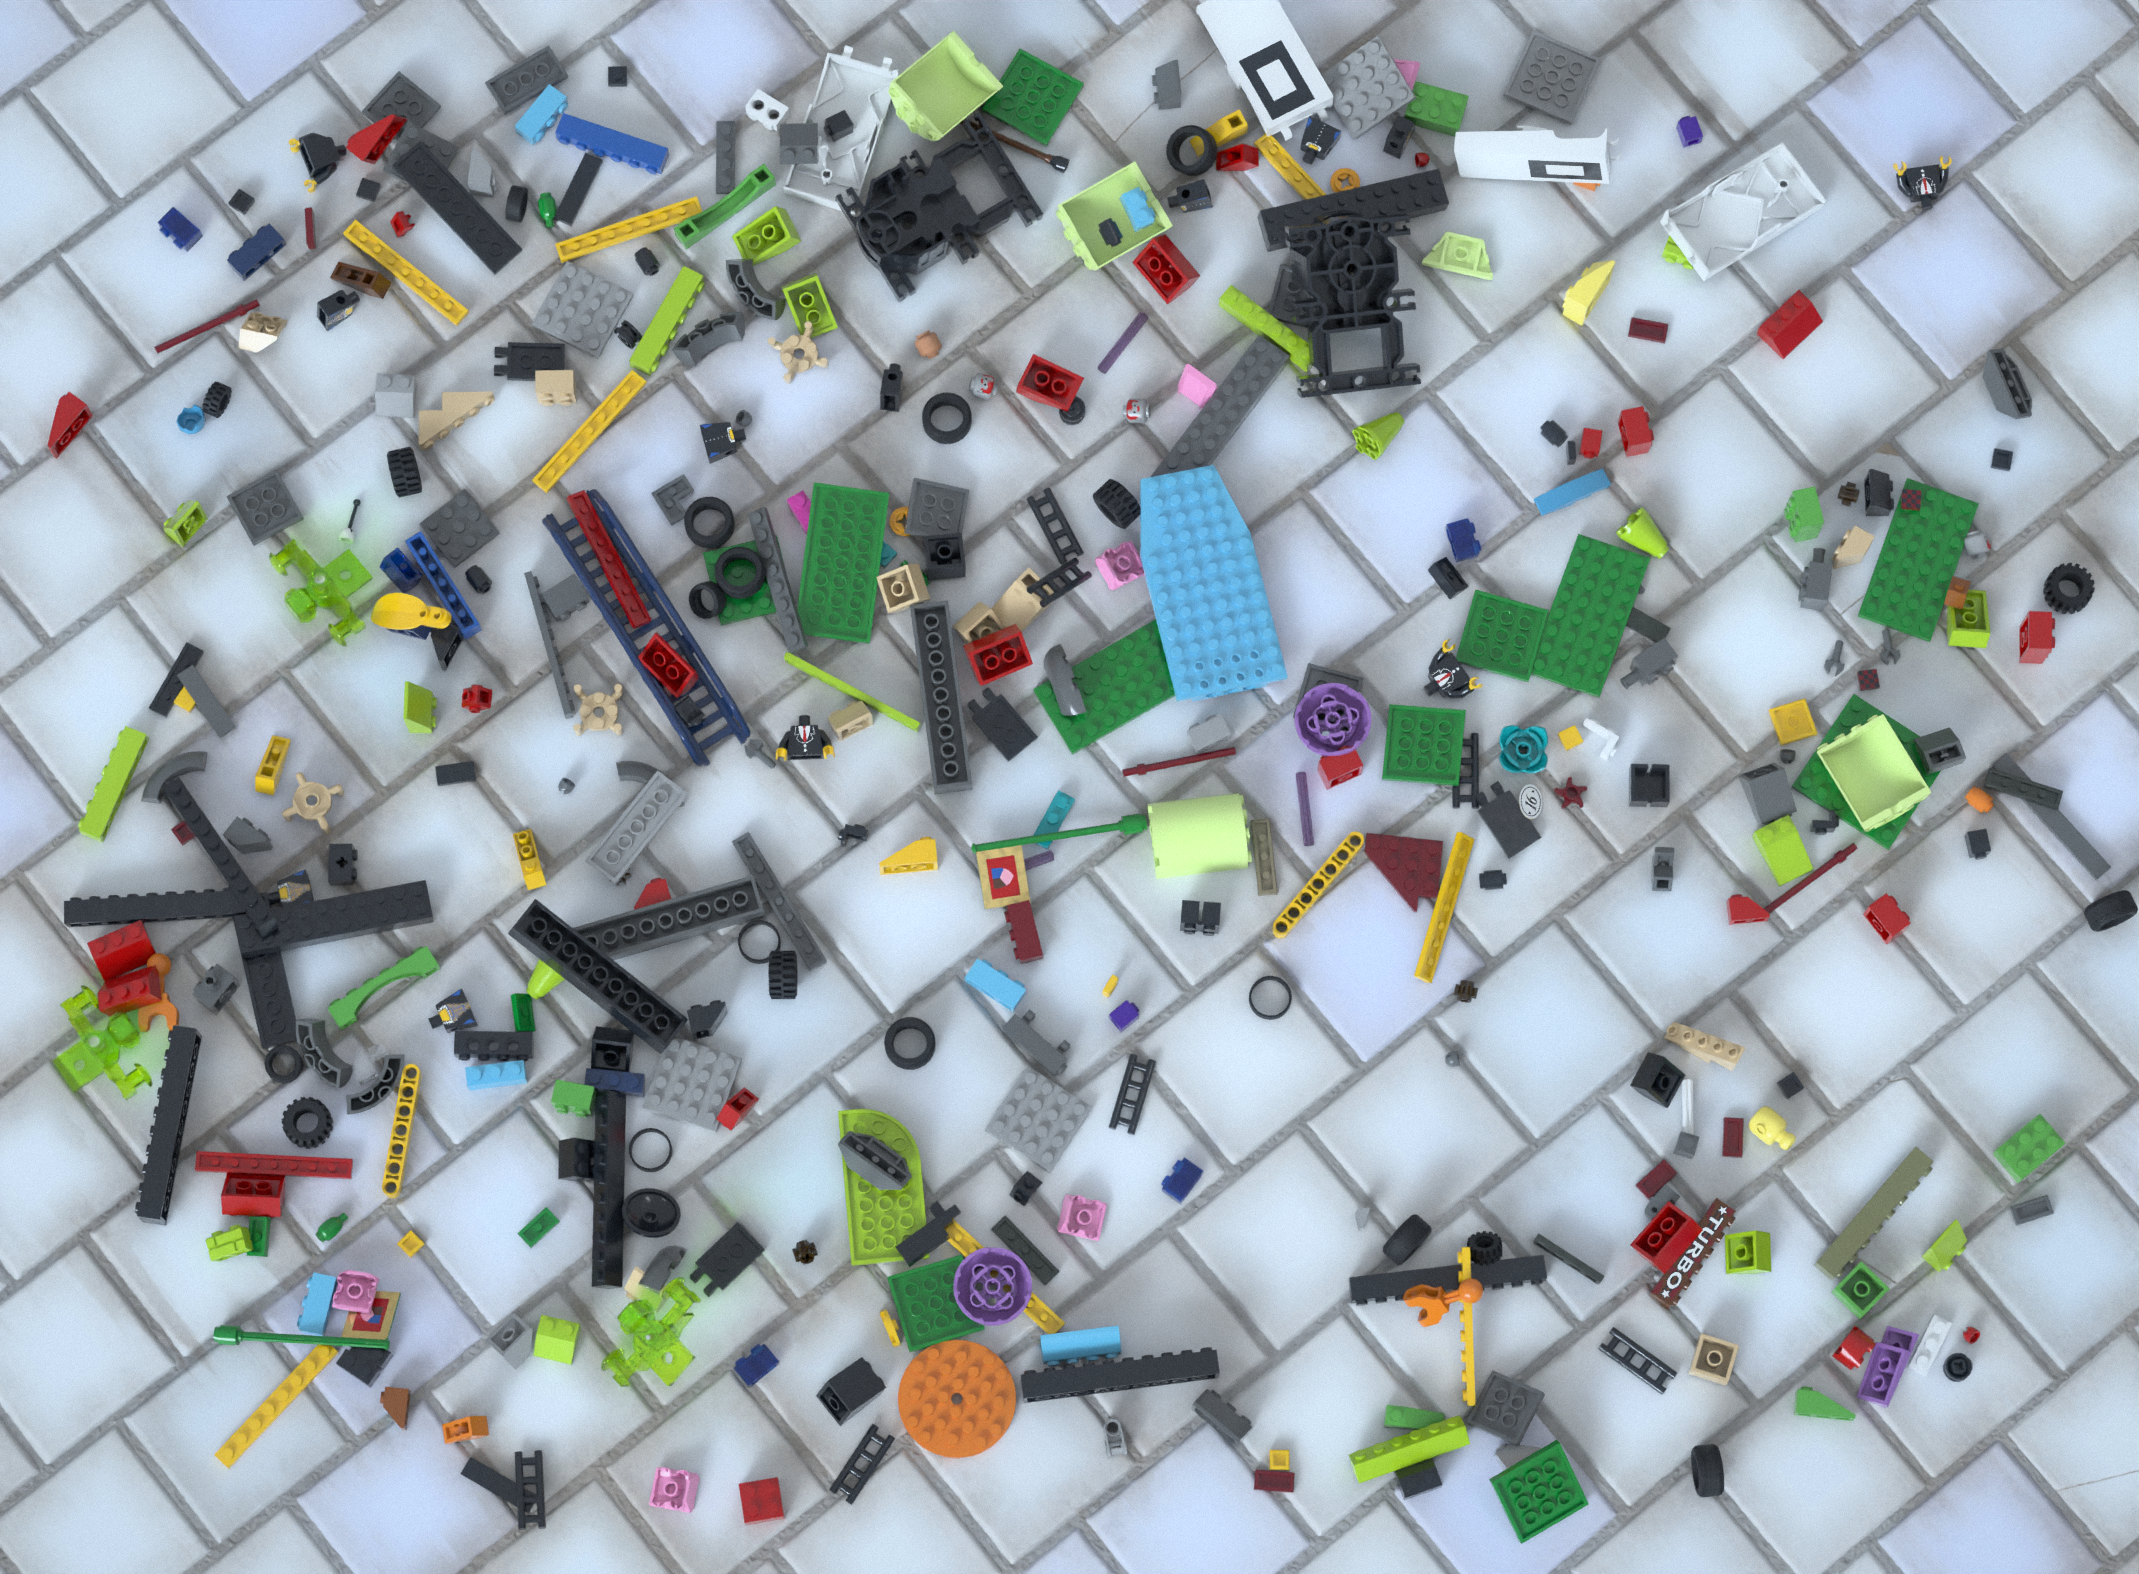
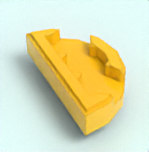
[879,1309,901,1347]

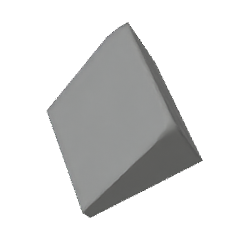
[1355,1207,1370,1232]

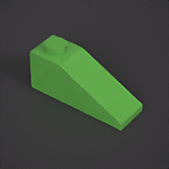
[1794,1386,1856,1421]
[1384,1405,1444,1430]

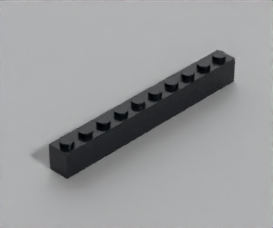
[162,777,279,938]
[64,888,246,928]
[591,1091,626,1289]
[1348,1255,1547,1306]

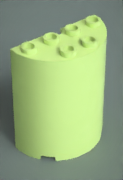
[888,31,1003,141]
[1055,162,1173,271]
[1817,714,1931,832]
[1147,793,1252,879]

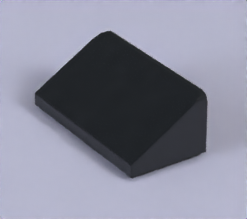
[1428,557,1469,599]

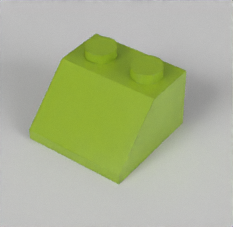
[1725,1230,1772,1274]
[533,1315,581,1365]

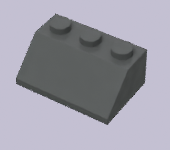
[1192,1389,1253,1447]

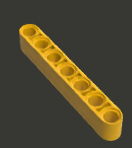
[1272,831,1364,939]
[382,1064,422,1198]

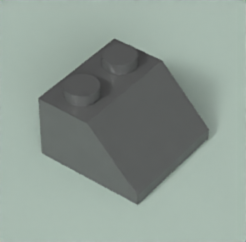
[1152,60,1182,110]
[779,123,819,164]
[542,574,589,622]

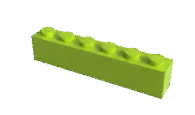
[629,266,705,376]
[1219,285,1312,373]
[78,726,149,843]
[1348,1415,1470,1483]

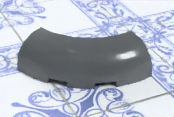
[726,259,786,320]
[672,312,745,366]
[1043,644,1086,716]
[141,751,208,804]
[616,761,684,807]
[296,1019,354,1088]
[346,1054,405,1115]
[638,1245,687,1295]

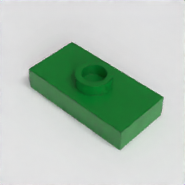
[511,993,536,1032]
[517,1207,560,1248]
[246,1216,271,1257]

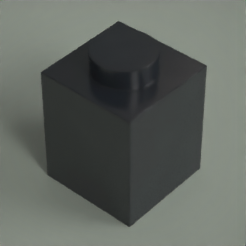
[823,110,854,142]
[1964,829,1991,860]

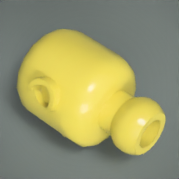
[1748,1106,1796,1150]

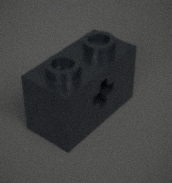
[328,844,358,886]

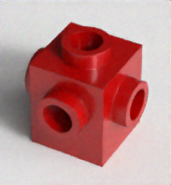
[462,684,492,713]

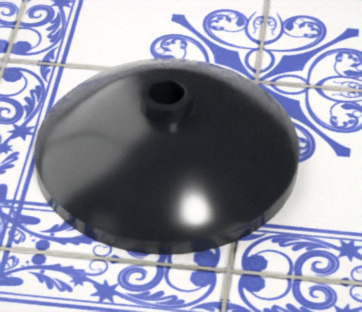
[622,1188,681,1238]

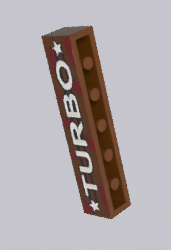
[1649,1198,1736,1309]

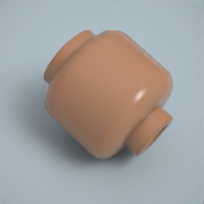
[914,330,942,359]

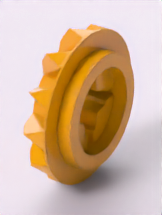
[1330,168,1360,193]
[889,507,909,537]

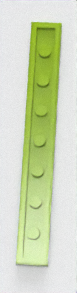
[784,652,921,732]

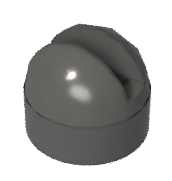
[736,410,752,426]
[1780,749,1796,764]
[558,778,575,794]
[1445,1051,1460,1067]

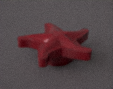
[1554,777,1588,809]

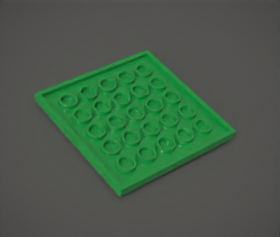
[1791,694,1941,850]

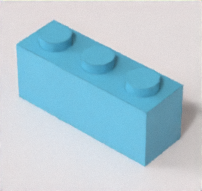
[515,84,568,145]
[965,959,1026,1012]
[465,1060,527,1091]
[297,1272,338,1336]

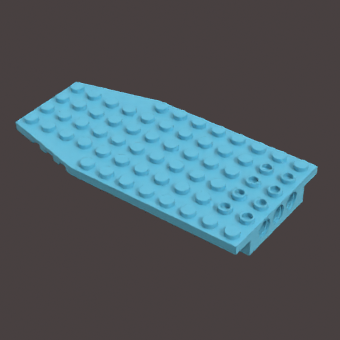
[1140,465,1288,702]

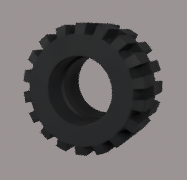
[387,447,422,498]
[1093,479,1141,529]
[2043,563,2095,614]
[768,951,798,999]
[281,1097,333,1149]

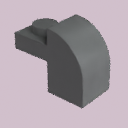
[1651,847,1675,891]

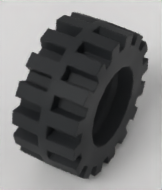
[202,381,232,418]
[1467,1231,1502,1265]

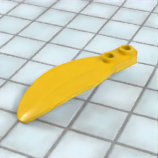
[371,593,452,630]

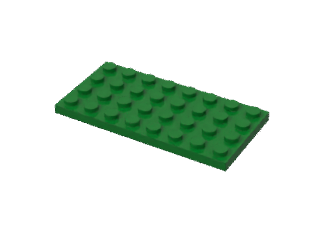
[1858,478,1979,642]
[797,482,889,644]
[1531,534,1650,698]
[1033,619,1175,755]

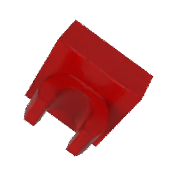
[390,211,415,237]

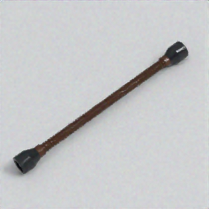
[960,119,1070,173]

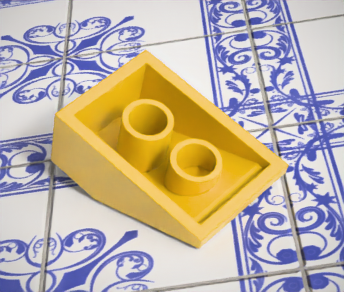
[879,837,938,875]

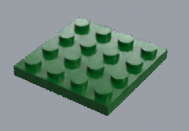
[982,49,1084,147]
[703,535,786,626]
[1456,589,1549,682]
[1382,704,1466,786]
[887,1254,985,1353]
[1489,1440,1589,1544]

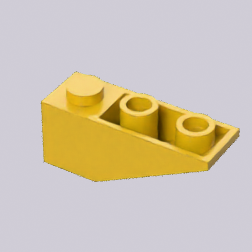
[1189,110,1248,157]
[513,829,546,890]

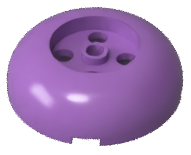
[1295,683,1371,757]
[953,1247,1032,1326]

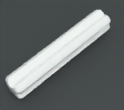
[1682,1079,1694,1135]

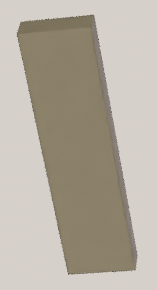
[1251,818,1278,896]

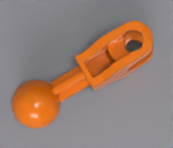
[138,953,179,1032]
[1403,1278,1483,1327]

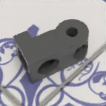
[1645,1184,1681,1220]

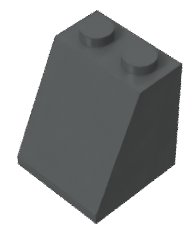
[1738,763,1797,825]

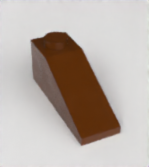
[330,262,391,299]

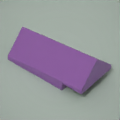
[1856,1326,1919,1408]

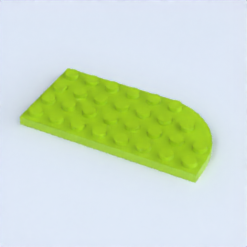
[838,1109,930,1266]

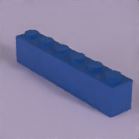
[555,113,669,174]
[405,531,482,640]

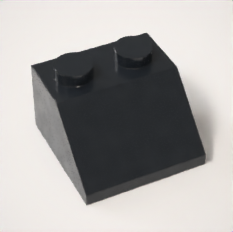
[1864,469,1894,516]
[924,533,966,580]
[430,624,464,671]
[591,1026,634,1072]
[1630,1052,1685,1108]
[1393,1458,1442,1500]

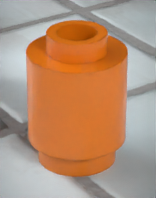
[1965,786,1994,814]

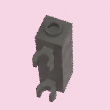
[1002,1009,1071,1077]

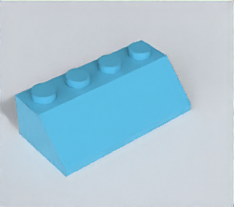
[1040,1325,1121,1367]

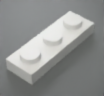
[1908,1314,1952,1376]

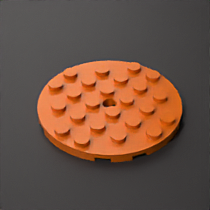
[898,1340,1016,1459]

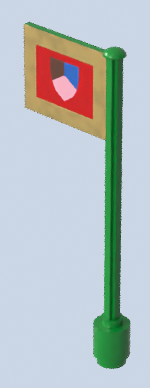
[971,813,1147,909]
[213,1291,401,1350]

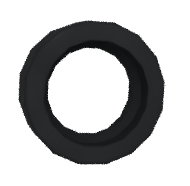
[505,185,528,223]
[689,581,726,619]
[264,1045,303,1084]

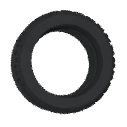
[1166,125,1217,176]
[922,392,972,444]
[684,497,735,549]
[715,547,765,599]
[2084,890,2138,932]
[884,1017,936,1070]
[1383,1214,1431,1265]
[1691,1444,1724,1498]

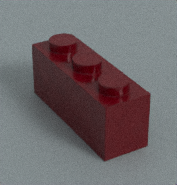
[1004,900,1043,964]

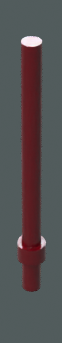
[154,299,260,354]
[1122,747,1236,777]
[1763,843,1858,914]

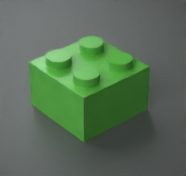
[551,1079,597,1118]
[1831,1261,1890,1320]

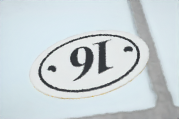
[1519,784,1542,819]

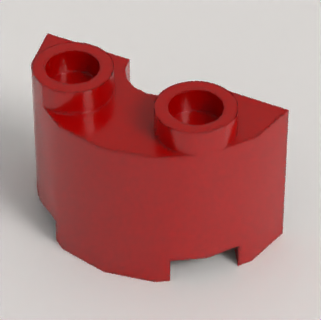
[1832,1326,1876,1370]

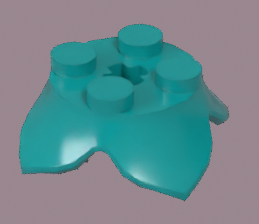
[1499,725,1548,773]

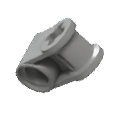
[1104,1419,1127,1458]

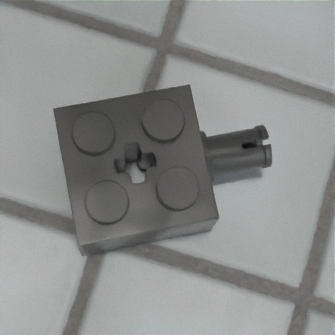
[1798,548,1833,611]
[1620,638,1678,689]
[193,964,240,1015]

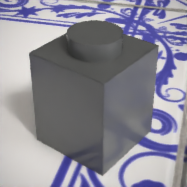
[1673,1131,1700,1159]

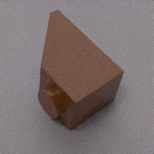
[1944,575,1971,609]
[380,1387,411,1430]

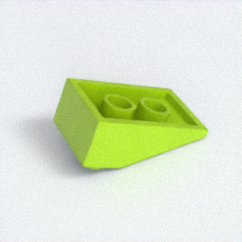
[732,206,802,266]
[781,273,838,339]
[163,500,208,547]
[1947,590,1991,648]
[403,681,437,733]
[1752,815,1813,887]
[1922,1219,1967,1272]

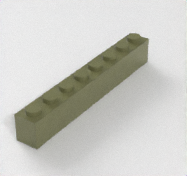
[1814,1147,1934,1281]

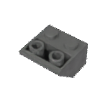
[1913,727,1966,775]
[223,816,273,854]

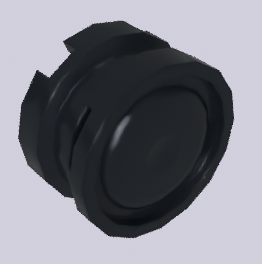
[614,320,642,349]
[1059,396,1085,425]
[1943,1353,1972,1382]

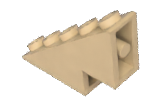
[419,391,495,450]
[1664,1021,1745,1071]

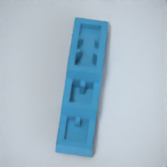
[1534,468,1611,516]

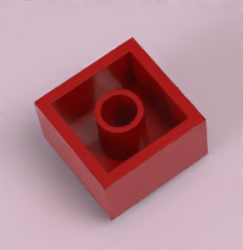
[1618,406,1654,457]
[1317,745,1364,790]
[1863,893,1911,944]
[739,1477,785,1525]

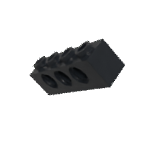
[454,1031,534,1061]

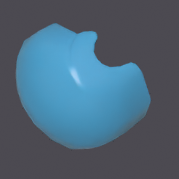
[176,405,206,434]

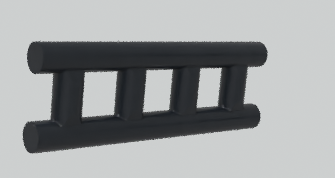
[1026,488,1084,565]
[1027,558,1092,608]
[1452,733,1479,809]
[1109,1054,1156,1135]
[1598,1327,1678,1395]
[829,1424,895,1505]
[514,1450,546,1530]

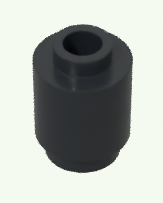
[1098,218,1123,247]
[634,247,660,276]
[1540,420,1568,448]
[465,565,492,594]
[1479,869,1507,890]

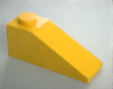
[255,735,291,796]

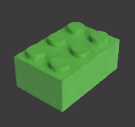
[1404,81,1469,137]
[1784,486,1824,543]
[1993,1114,2066,1183]

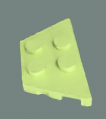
[1422,232,1493,280]

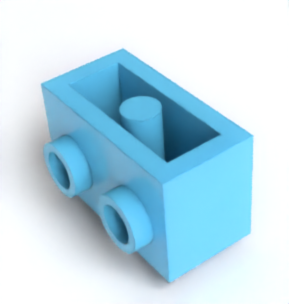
[1119,187,1156,232]

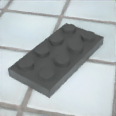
[485,45,568,115]

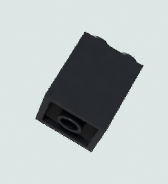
[816,1357,886,1426]

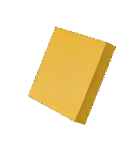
[1768,698,1818,746]

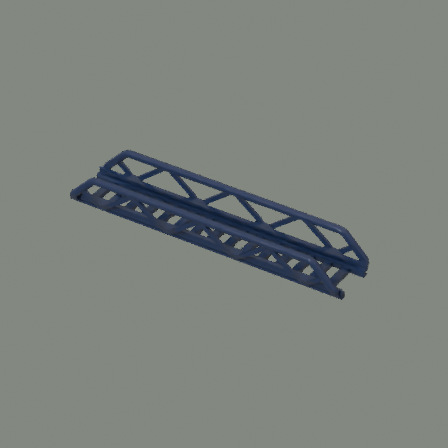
[542,489,751,767]

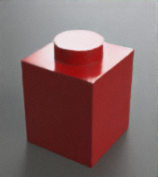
[1579,428,1603,459]

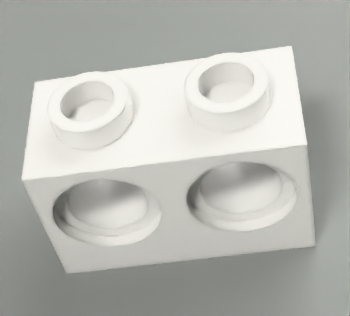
[745,89,790,132]

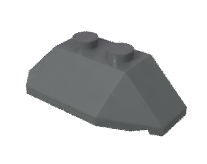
[1982,348,2032,419]
[838,1131,912,1190]

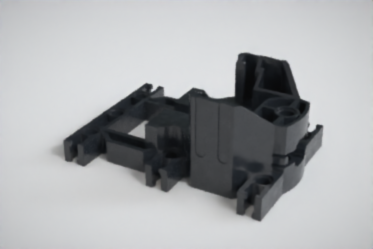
[835,112,1043,302]
[1285,210,1421,398]

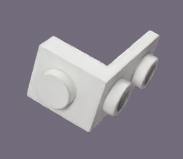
[1583,718,1619,761]

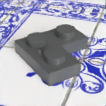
[652,474,694,526]

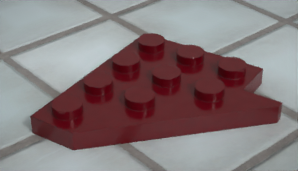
[1364,833,1443,912]

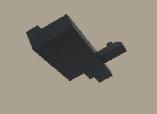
[896,1201,961,1267]

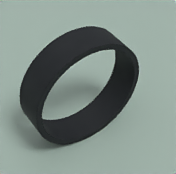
[738,920,781,964]
[1249,976,1292,1020]
[629,1128,672,1172]

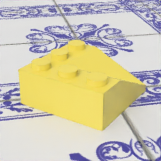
[1562,260,1616,326]

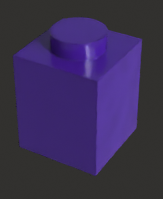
[1676,116,1703,148]
[1109,1000,1139,1033]

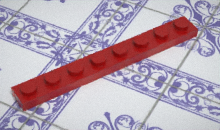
[567,490,652,629]
[195,1151,353,1179]

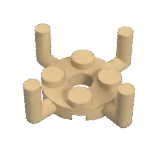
[768,321,829,384]
[573,684,623,736]
[282,772,345,834]

